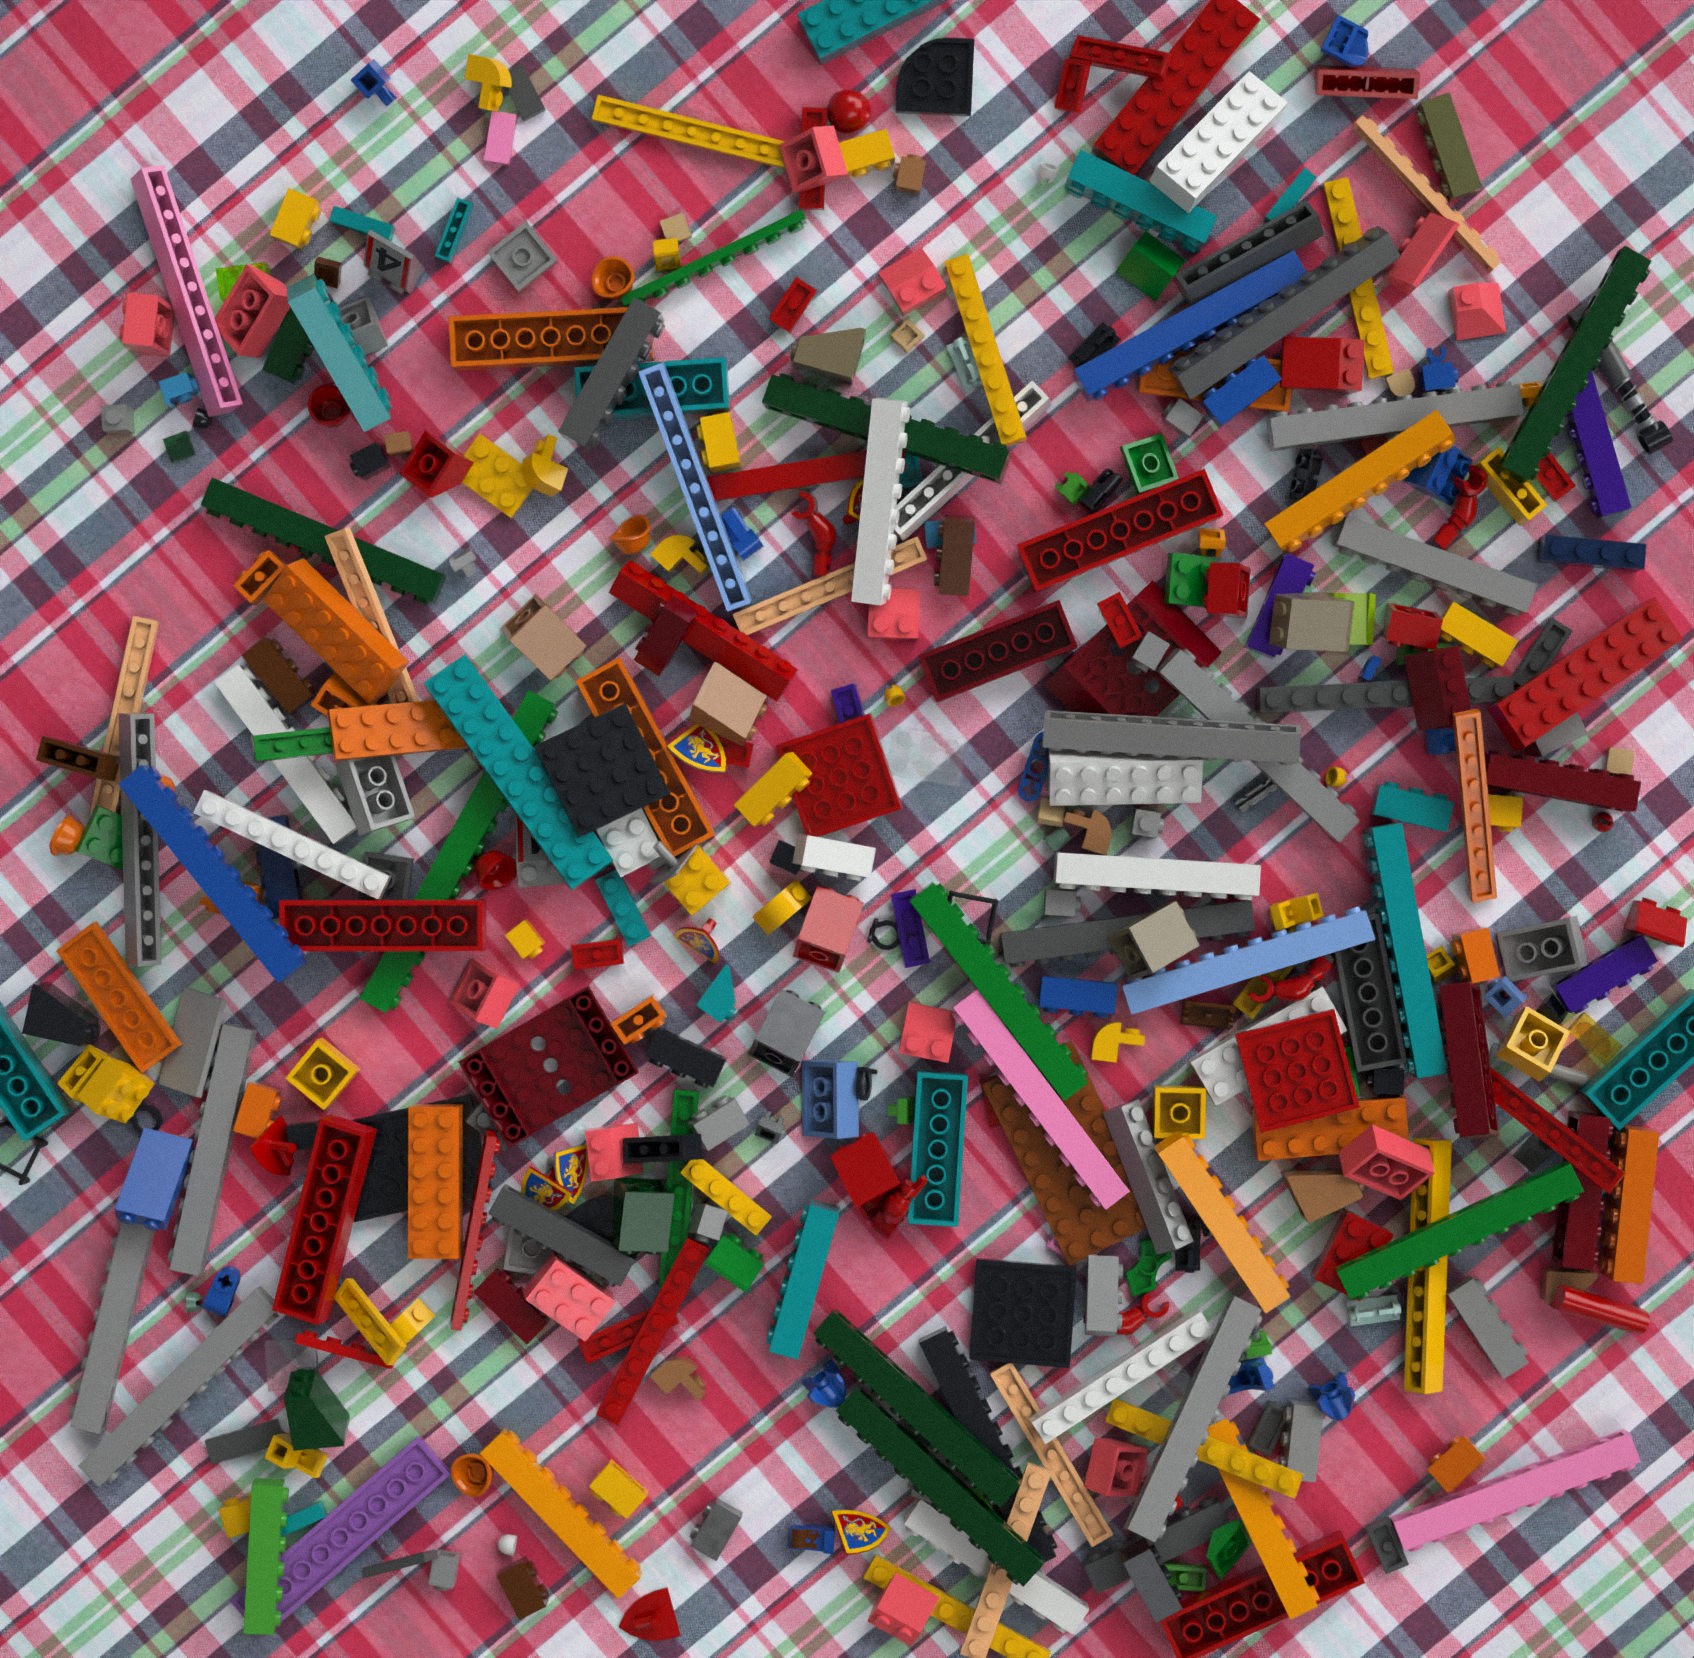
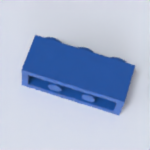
[1201,355,1282,428]
[1038,975,1118,1018]

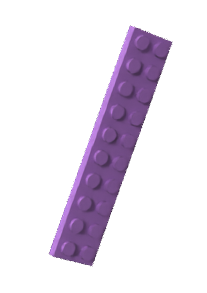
[230,1435,451,1638]

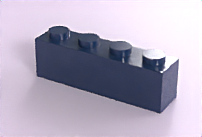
[1537,535,1647,572]
[256,815,303,919]

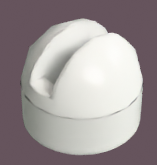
[1038,162,1059,183]
[498,1534,517,1556]

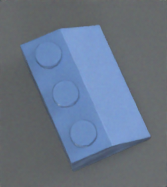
[802,1060,859,1139]

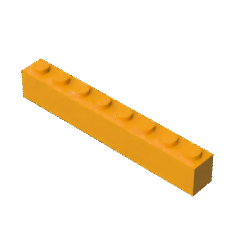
[1264,410,1457,554]
[1154,1130,1291,1313]
[1207,1418,1320,1620]
[480,1428,642,1599]

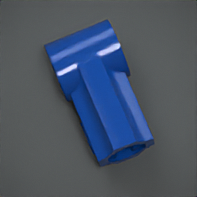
[721,508,764,561]
[1425,728,1456,755]

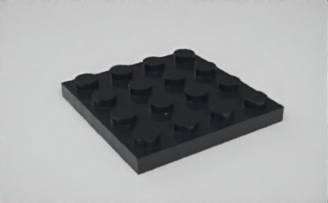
[534,703,671,838]
[969,1258,1077,1368]

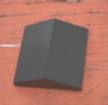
[358,852,414,900]

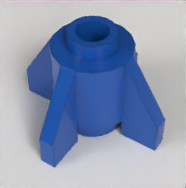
[801,1359,847,1408]
[1308,1372,1355,1421]

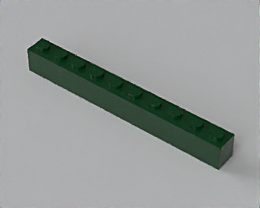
[1496,246,1652,484]
[762,373,1011,484]
[200,478,447,605]
[813,1309,1023,1507]
[836,1385,1046,1587]

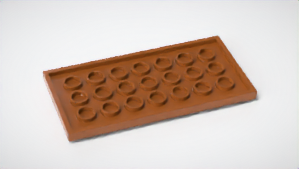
[981,1041,1147,1266]

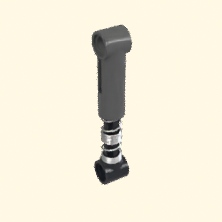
[1566,301,1673,455]

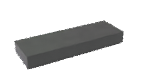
[1511,617,1572,687]
[205,1418,282,1464]
[361,1549,439,1578]

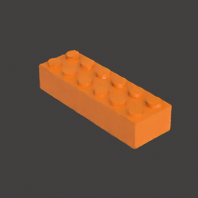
[263,558,409,704]
[1250,1095,1409,1161]
[408,1104,463,1259]
[1599,1125,1660,1284]

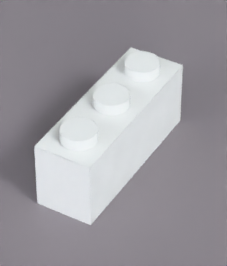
[792,833,876,881]

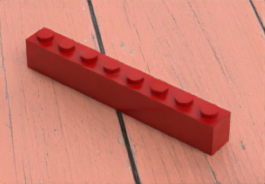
[608,560,798,702]

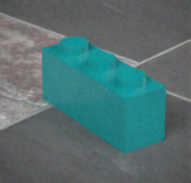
[1370,781,1454,832]

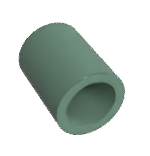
[1043,827,1072,853]

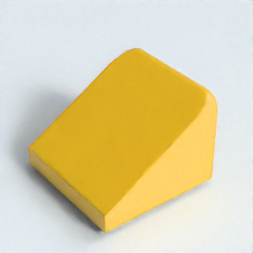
[653,238,681,271]
[1426,946,1457,984]

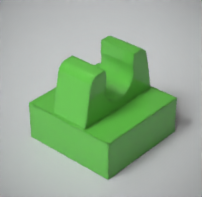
[1055,472,1089,506]
[887,1097,915,1124]
[1245,1330,1272,1358]

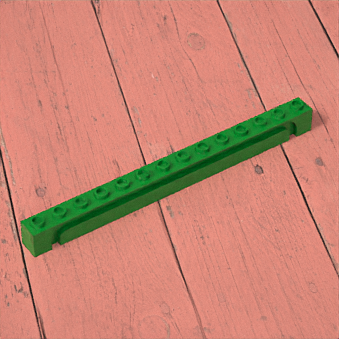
[359,690,558,1013]

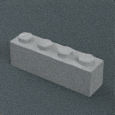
[1446,1275,1529,1379]

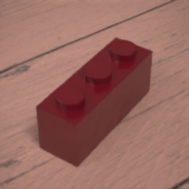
[634,595,699,676]
[473,1268,551,1344]

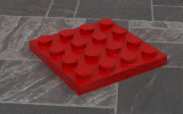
[776,713,903,837]
[1235,1009,1360,1133]

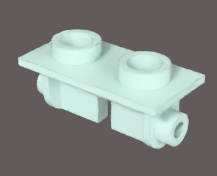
[946,337,983,392]
[1347,1294,1401,1326]

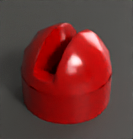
[1592,812,1613,832]

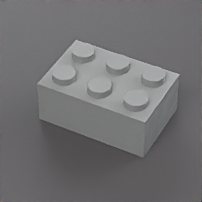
[335,755,415,836]

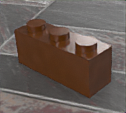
[934,514,975,596]
[241,637,316,715]
[36,736,120,781]

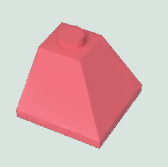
[1448,283,1506,341]

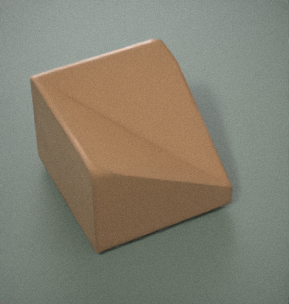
[384,431,415,457]

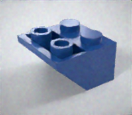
[1403,446,1473,506]

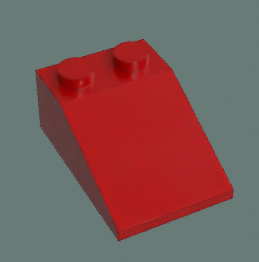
[1279,337,1365,394]

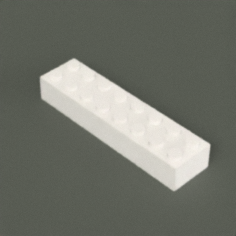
[1053,852,1261,900]

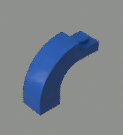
[1191,1358,1274,1396]

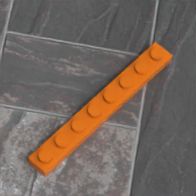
[1452,709,1497,903]

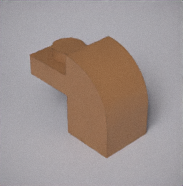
[1063,808,1112,855]
[650,1356,707,1401]

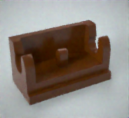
[1180,999,1236,1030]

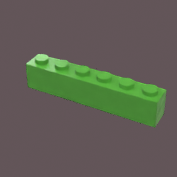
[243,1478,289,1635]

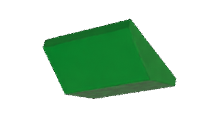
[1120,433,1179,494]
[1206,1518,1252,1581]

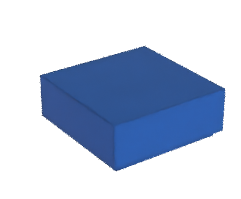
[1358,655,1382,682]

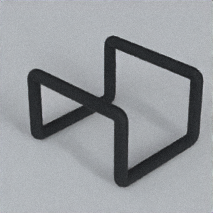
[947,890,999,945]
[0,1121,48,1185]

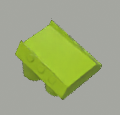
[1325,593,1376,645]

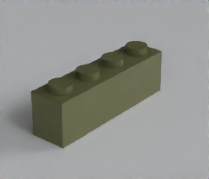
[1415,92,1482,202]

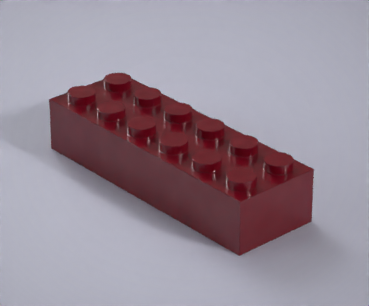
[918,600,1078,703]
[1484,750,1641,812]
[1437,981,1500,1140]
[1552,1110,1613,1270]

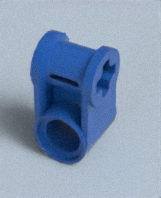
[202,1266,241,1317]

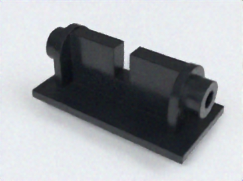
[1068,322,1121,368]
[1289,448,1323,499]
[1175,1220,1200,1273]

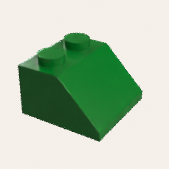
[704,1232,765,1293]

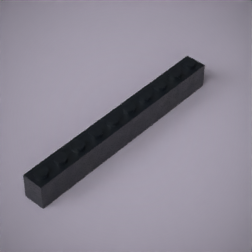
[919,1326,1058,1562]

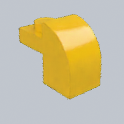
[464,54,512,111]
[522,434,568,497]
[650,535,709,575]
[752,879,812,935]
[1269,892,1324,931]
[1090,1021,1145,1063]
[390,1298,435,1344]
[264,1433,329,1478]

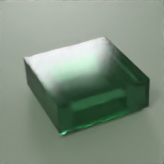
[163,431,196,463]

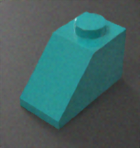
[696,964,737,1023]

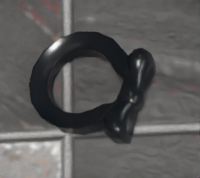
[866,918,899,950]
[856,1067,877,1101]
[127,1101,163,1134]

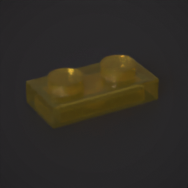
[1567,1012,1623,1065]

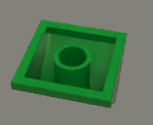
[1116,231,1186,302]

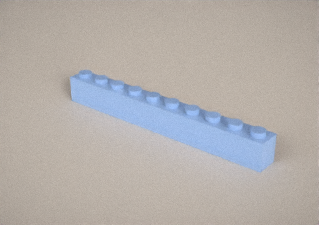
[638,362,752,611]
[1122,906,1375,1015]

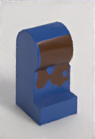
[788,1524,835,1554]

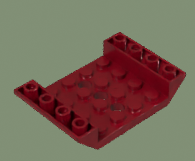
[1044,580,1222,717]
[458,986,639,1149]

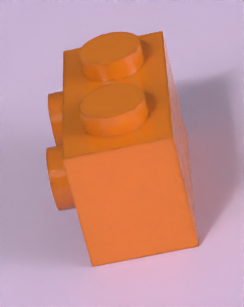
[233,550,287,605]
[1451,927,1500,984]
[610,993,667,1045]
[233,1081,283,1139]
[1427,1436,1488,1493]

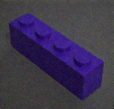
[1244,553,1316,659]
[1551,934,1658,1014]

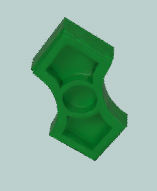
[1124,1237,1172,1297]

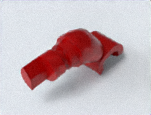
[1433,464,1488,550]
[791,491,836,576]
[1247,956,1333,1004]
[871,1175,928,1241]
[1083,1292,1169,1336]

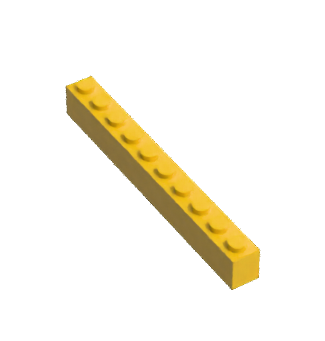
[1404,1137,1452,1394]

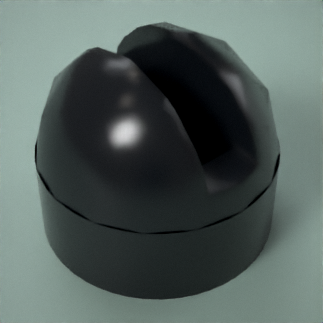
[192,408,212,429]

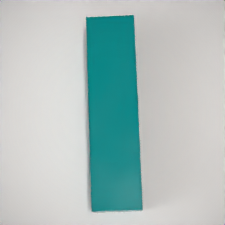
[1264,168,1317,222]
[435,197,474,264]
[329,206,396,241]
[282,1500,328,1536]

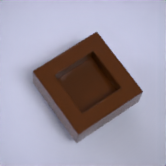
[314,257,342,289]

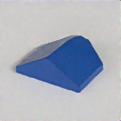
[1320,15,1369,67]

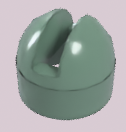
[186,1292,203,1312]

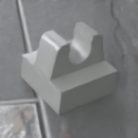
[449,546,477,578]

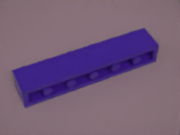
[1565,370,1632,519]

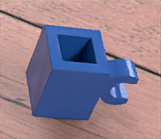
[350,59,397,106]
[1418,346,1458,394]

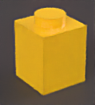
[505,919,545,960]

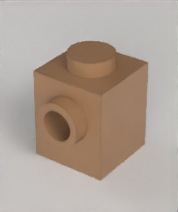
[893,154,926,196]

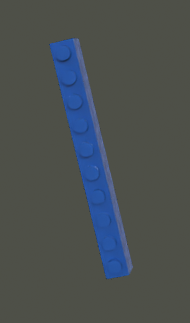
[1073,250,1307,402]
[118,765,307,983]

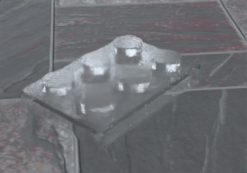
[887,725,968,787]

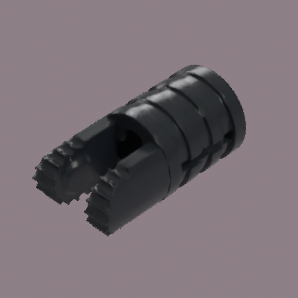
[1078,468,1123,513]

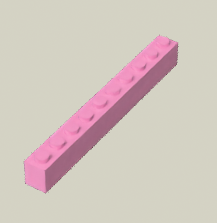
[130,165,243,417]
[952,988,1130,1209]
[1390,1429,1641,1552]

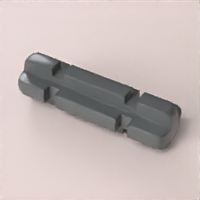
[1234,778,1278,813]

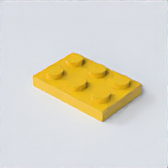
[462,433,534,519]

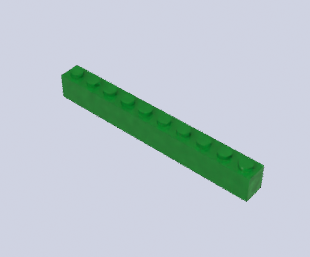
[908,882,1089,1101]
[1335,1160,1584,1300]

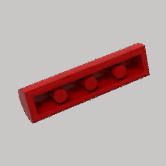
[1550,1283,1650,1335]

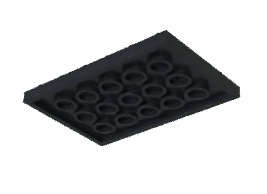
[351,1094,493,1222]

